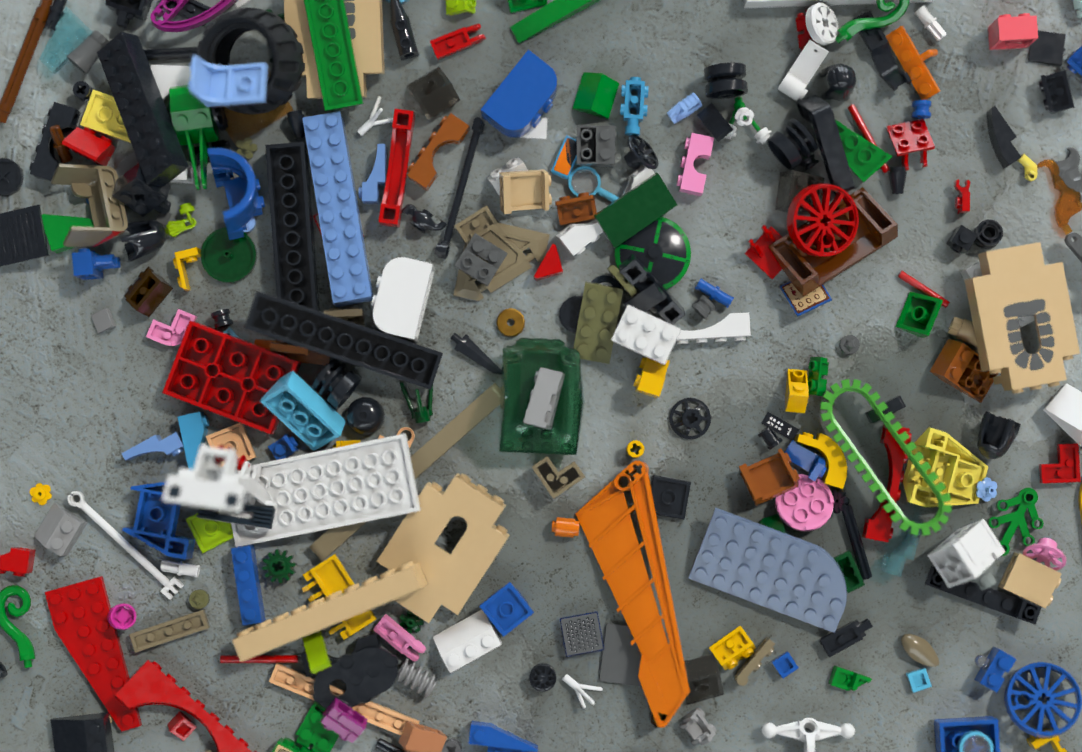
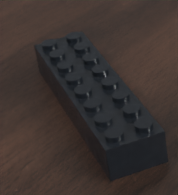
[97,32,189,187]

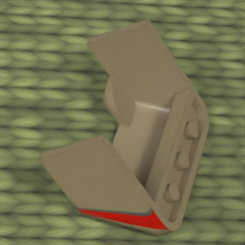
[51,164,128,247]

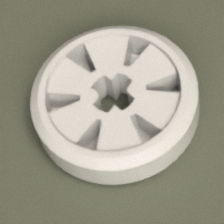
[805,3,838,46]

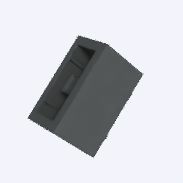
[577,126,615,168]

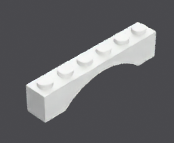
[556,165,655,256]
[677,312,751,344]

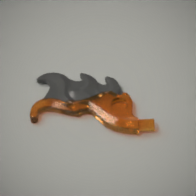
[1037,147,1082,235]

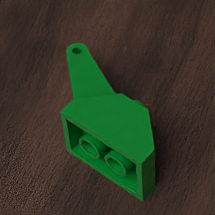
[169,85,220,190]

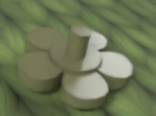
[236,137,257,159]

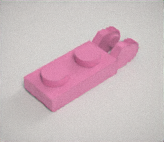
[373,614,426,662]

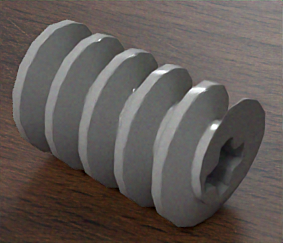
[397,658,439,698]

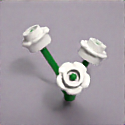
[724,97,772,144]

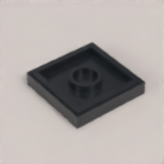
[651,475,691,520]

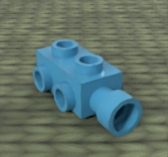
[620,77,649,136]

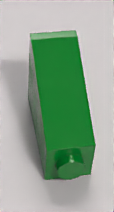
[42,214,94,254]

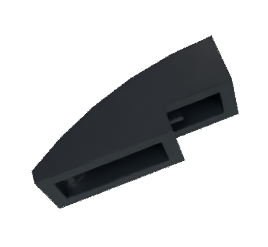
[987,106,1021,169]

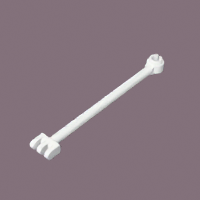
[67,491,184,600]

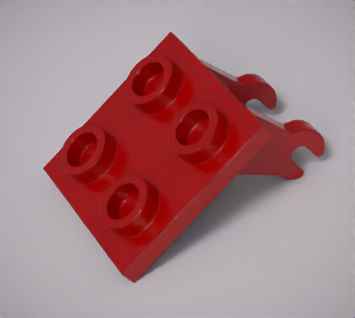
[886,119,935,171]
[745,225,782,280]

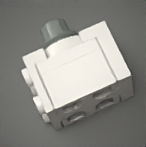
[928,519,1005,590]

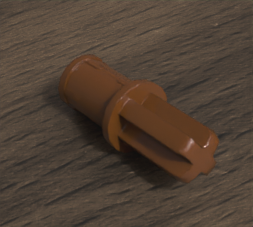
[50,125,73,163]

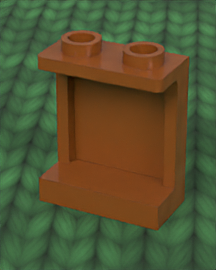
[739,449,800,506]

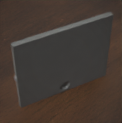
[599,623,670,686]

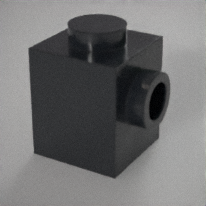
[946,225,978,254]

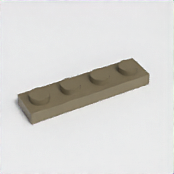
[129,609,210,653]

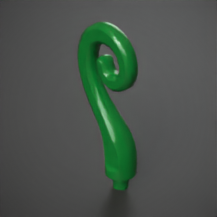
[835,0,909,44]
[0,585,36,668]

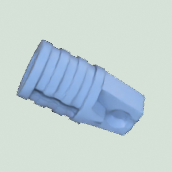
[667,92,703,124]

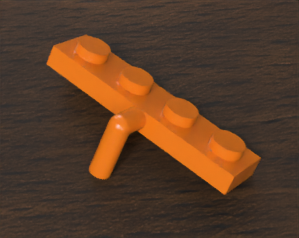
[885,26,941,100]

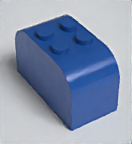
[480,50,557,138]

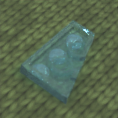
[39,6,93,74]

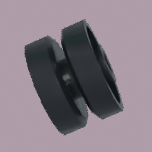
[704,62,748,99]

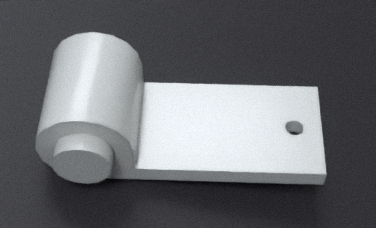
[778,40,829,101]

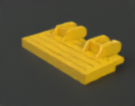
[302,554,377,640]

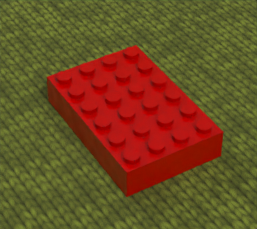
[162,321,302,434]

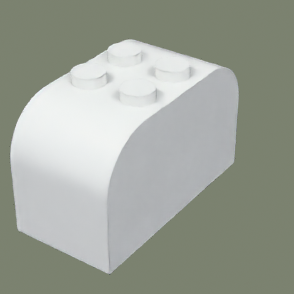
[372,257,435,342]

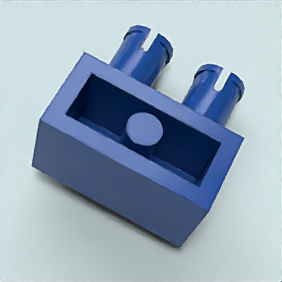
[72,248,121,280]

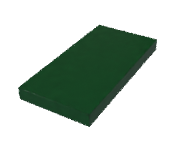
[593,173,677,248]

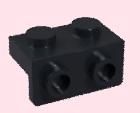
[1039,70,1075,114]

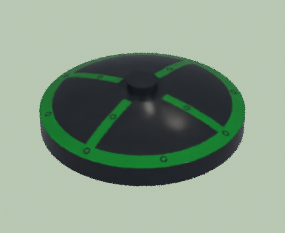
[614,217,691,290]

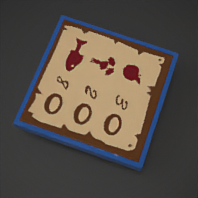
[780,281,832,317]

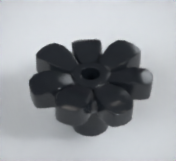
[832,489,849,513]

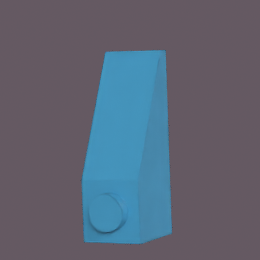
[177,412,209,470]

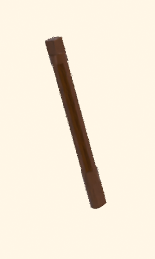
[0,0,53,124]

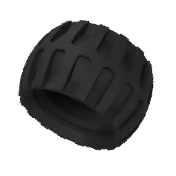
[197,8,305,114]

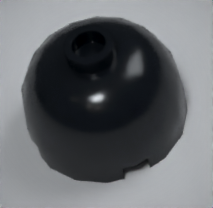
[346,397,385,435]

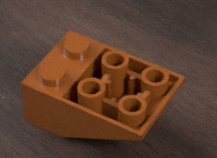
[929,339,998,403]

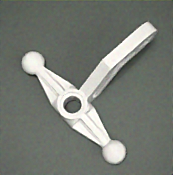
[762,718,855,752]

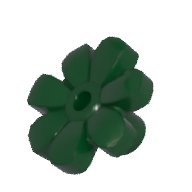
[400,610,424,634]

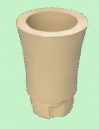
[947,317,977,348]

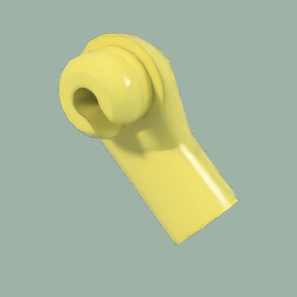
[1017,153,1037,181]

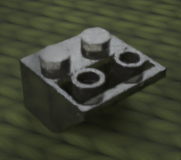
[775,170,824,215]

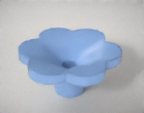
[976,477,997,502]

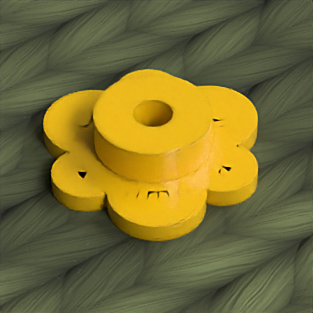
[30,483,52,505]

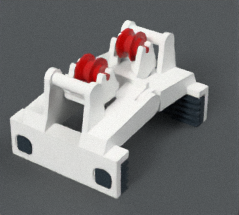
[163,444,278,529]

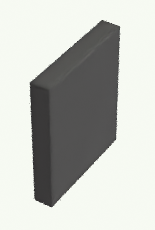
[156,212,172,226]

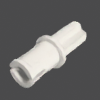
[915,5,946,41]
[160,560,200,578]

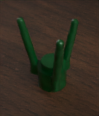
[399,382,433,423]

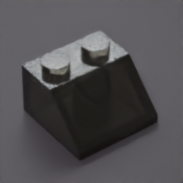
[407,67,460,119]
[684,654,724,705]

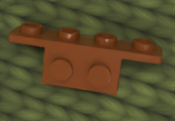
[254,339,330,365]

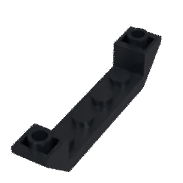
[925,566,1042,625]

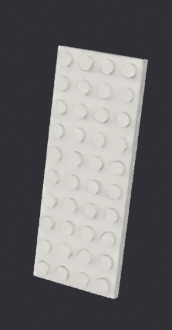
[231,434,421,547]

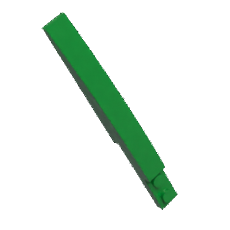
[510,0,601,44]

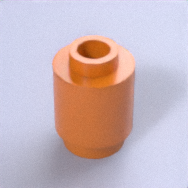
[551,517,580,538]

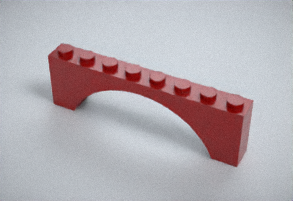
[115,660,257,752]

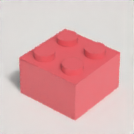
[988,13,1038,50]

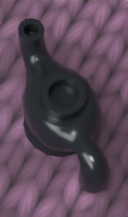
[402,204,447,233]

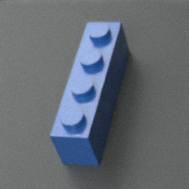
[231,544,266,626]

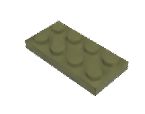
[572,282,623,364]

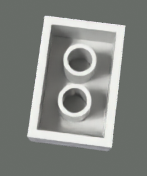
[612,305,681,366]

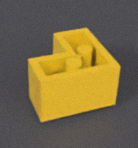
[633,357,670,398]

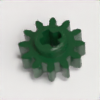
[262,549,297,584]

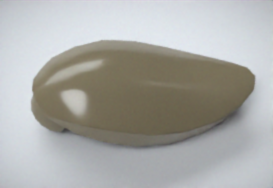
[901,634,939,667]

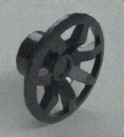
[624,135,659,170]
[669,398,711,439]

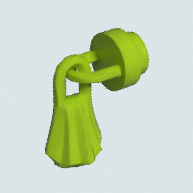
[165,202,197,237]

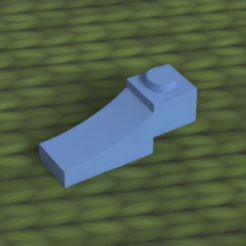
[359,144,387,204]
[121,432,184,460]

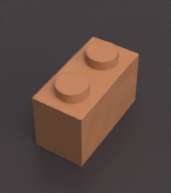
[398,721,447,752]

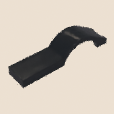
[853,10,912,91]

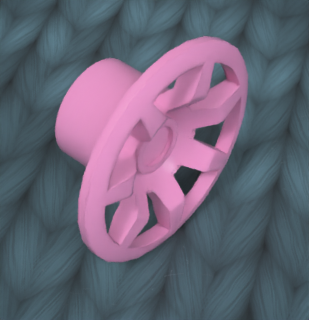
[1023,538,1066,571]

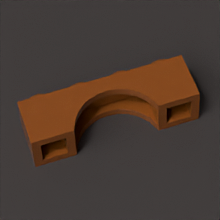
[407,113,470,191]

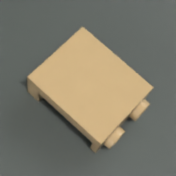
[499,169,552,214]
[998,552,1062,609]

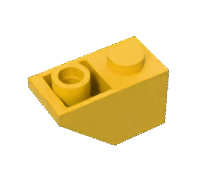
[785,369,809,413]

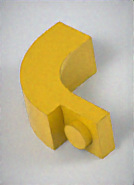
[795,432,847,489]

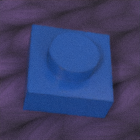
[771,651,799,679]

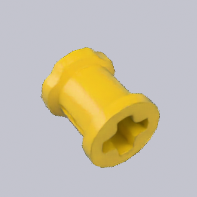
[626,440,645,458]

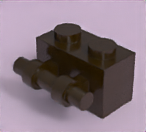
[124,266,173,317]

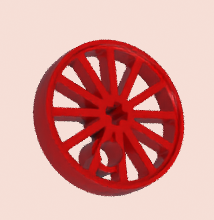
[787,184,859,257]

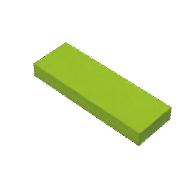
[302,629,331,674]

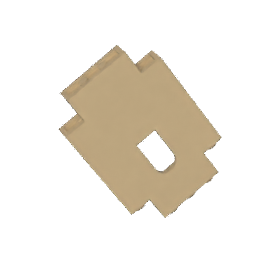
[376,473,510,623]

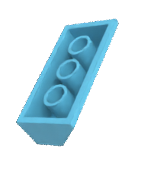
[260,371,346,451]

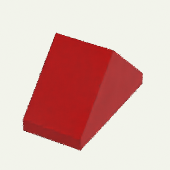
[533,244,563,280]

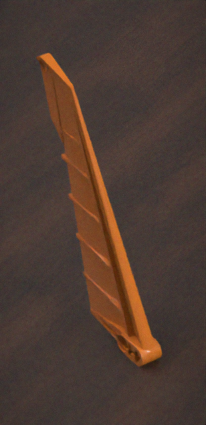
[576,461,690,727]

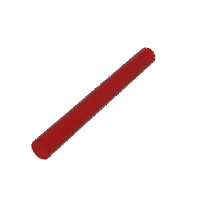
[847,104,890,174]
[220,655,298,663]

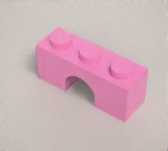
[676,133,714,196]

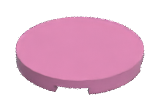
[775,474,834,532]

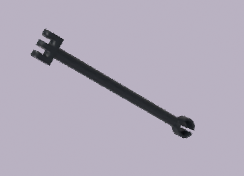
[435,117,485,259]

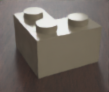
[532,456,585,499]

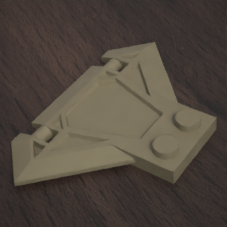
[454,205,550,301]

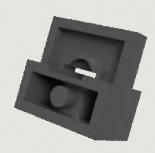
[455,233,508,287]

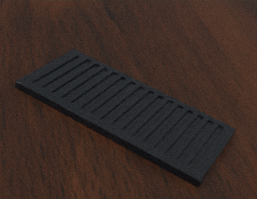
[0,205,49,267]

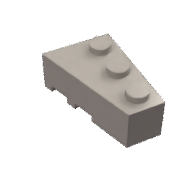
[523,367,565,430]

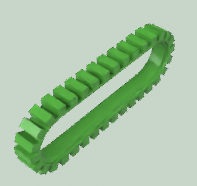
[820,379,952,536]

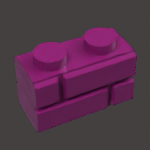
[321,698,368,743]

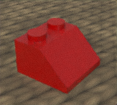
[61,127,116,166]

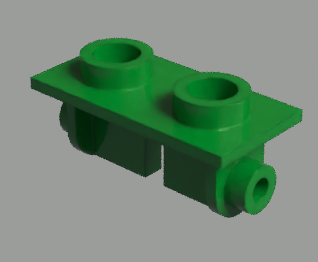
[808,357,829,396]

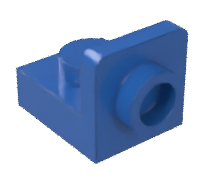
[268,434,299,460]

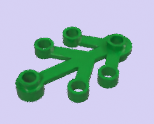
[987,488,1044,556]

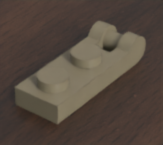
[734,637,775,686]

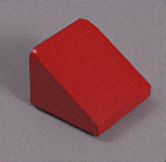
[167,711,197,741]

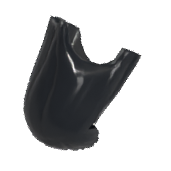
[820,63,856,101]
[120,220,167,262]
[977,411,1021,459]

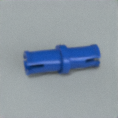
[695,278,734,308]

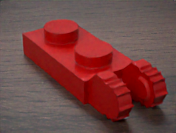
[430,24,486,60]

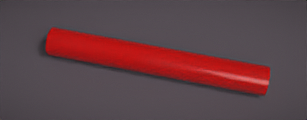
[898,271,950,308]

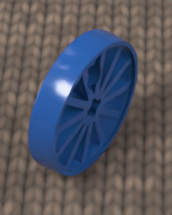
[1004,662,1082,738]

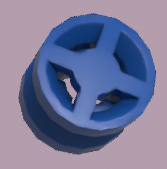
[912,100,931,119]

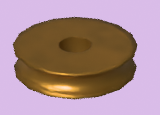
[497,308,525,337]

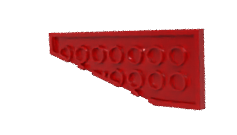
[45,576,142,732]

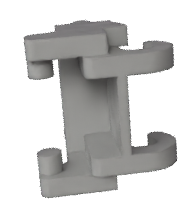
[679,708,716,745]

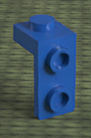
[784,440,827,481]

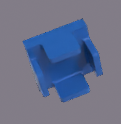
[480,582,534,637]

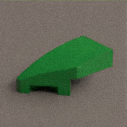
[828,665,872,691]

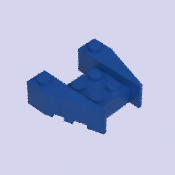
[122,482,196,560]
[469,721,538,752]

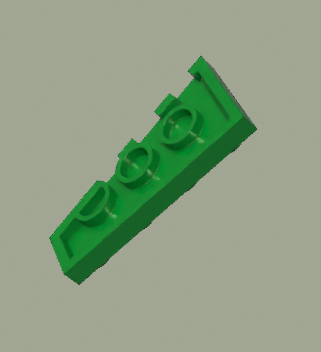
[812,120,892,183]

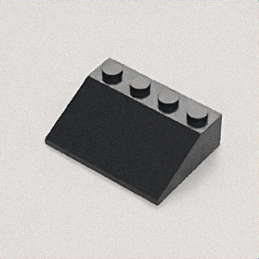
[50,712,114,752]

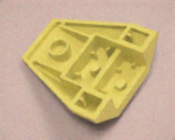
[903,427,988,507]

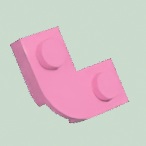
[146,309,197,346]

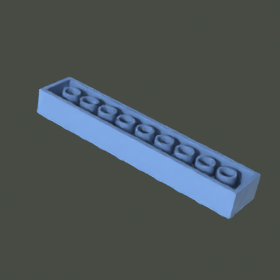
[302,111,373,307]

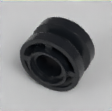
[974,219,1003,249]

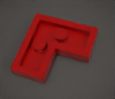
[1039,443,1081,484]

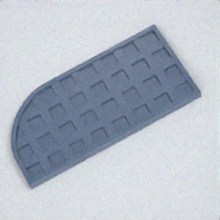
[689,508,847,633]

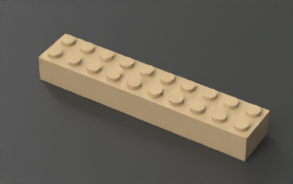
[232,561,428,662]

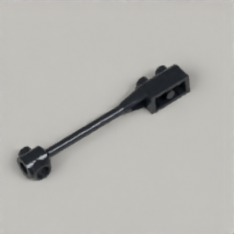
[390,0,419,61]

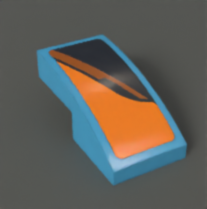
[551,135,577,180]

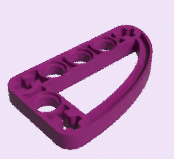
[150,0,237,32]

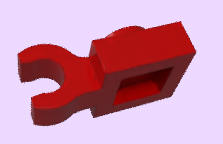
[954,180,970,214]

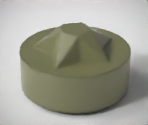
[189,589,210,609]

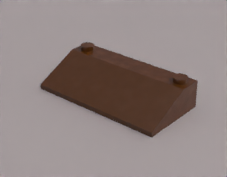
[769,187,898,297]

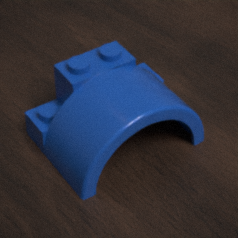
[207,148,265,240]

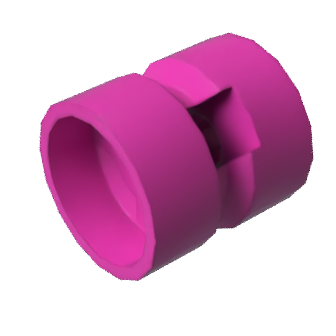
[107,604,136,629]

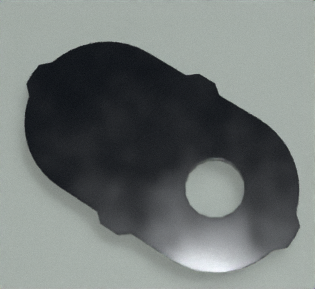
[313,646,399,708]

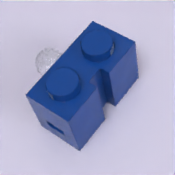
[974,646,1016,693]

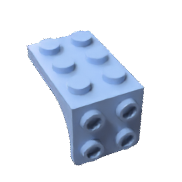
[188,55,268,107]

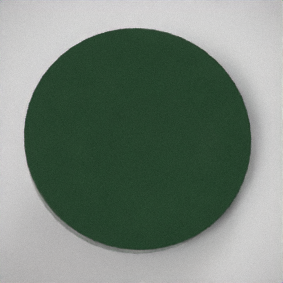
[201,227,257,283]

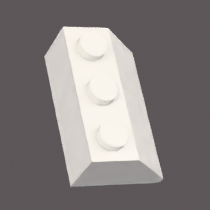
[433,609,502,673]

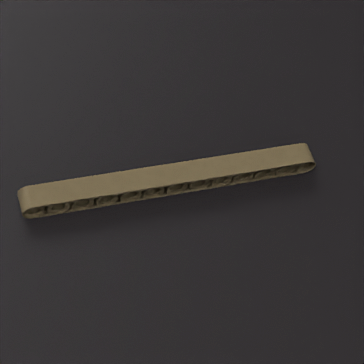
[309,383,508,562]

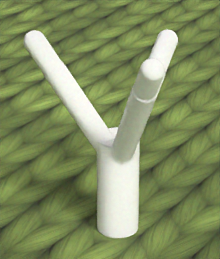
[357,96,393,136]
[562,674,603,709]

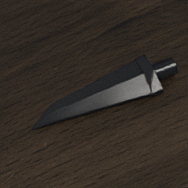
[450,333,506,375]

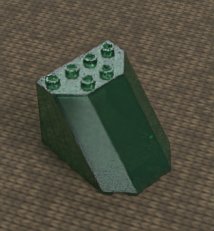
[499,337,584,455]

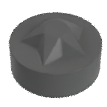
[839,335,860,354]

